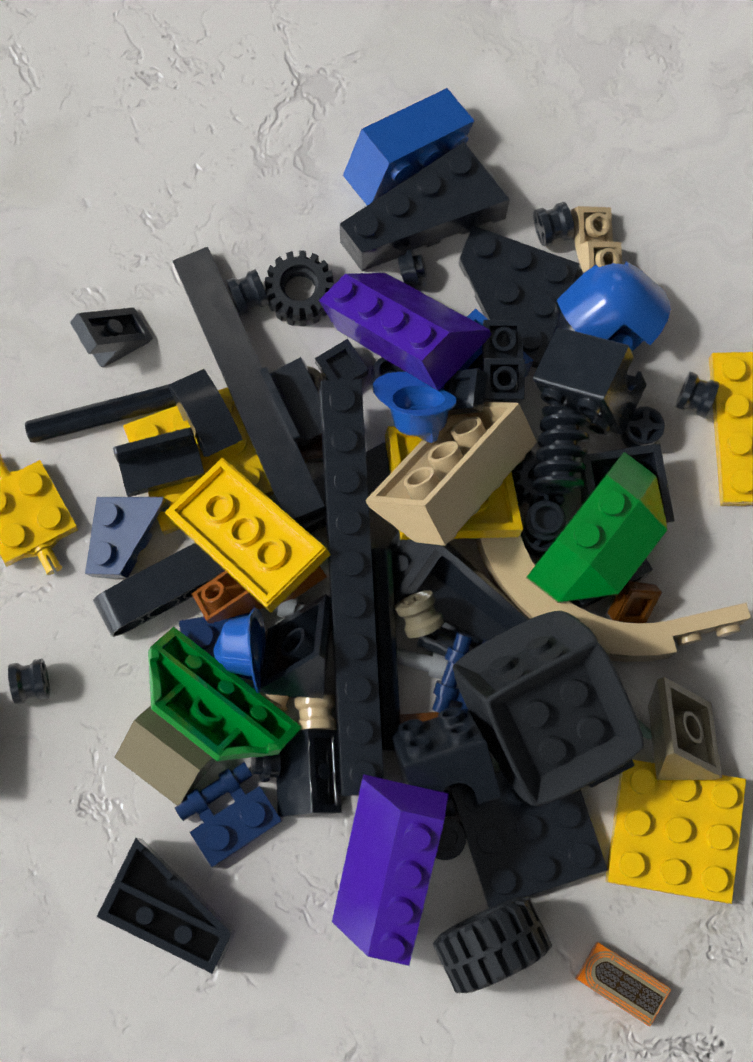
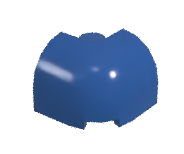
[557,261,671,352]

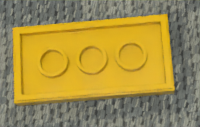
[164,458,330,613]

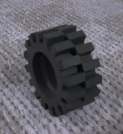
[265,250,334,326]

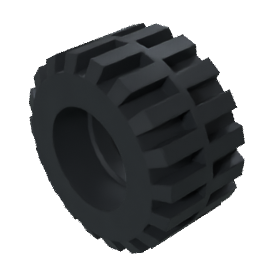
[433,896,552,993]

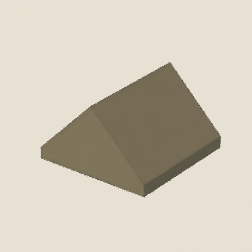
[648,677,722,780]
[114,705,215,806]

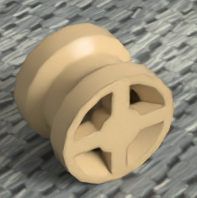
[294,695,337,730]

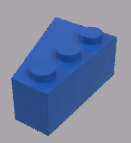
[343,88,475,205]

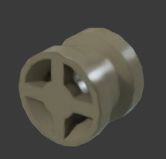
[395,591,444,638]

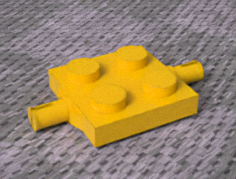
[0,454,78,575]

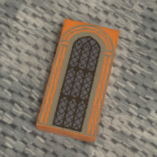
[575,942,671,1026]

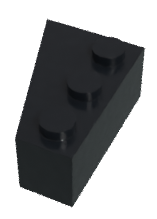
[96,837,236,974]

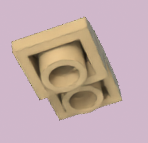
[571,206,622,273]

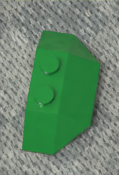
[526,452,668,603]
[148,627,302,761]

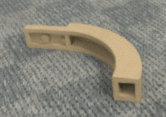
[476,534,751,662]

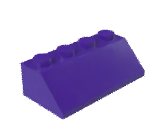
[319,273,492,391]
[332,774,448,966]

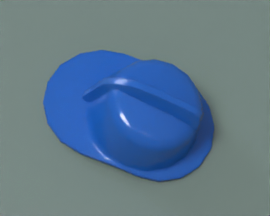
[373,372,457,443]
[214,608,266,693]

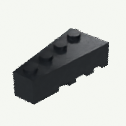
[340,142,510,271]

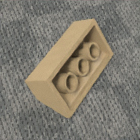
[365,402,537,546]

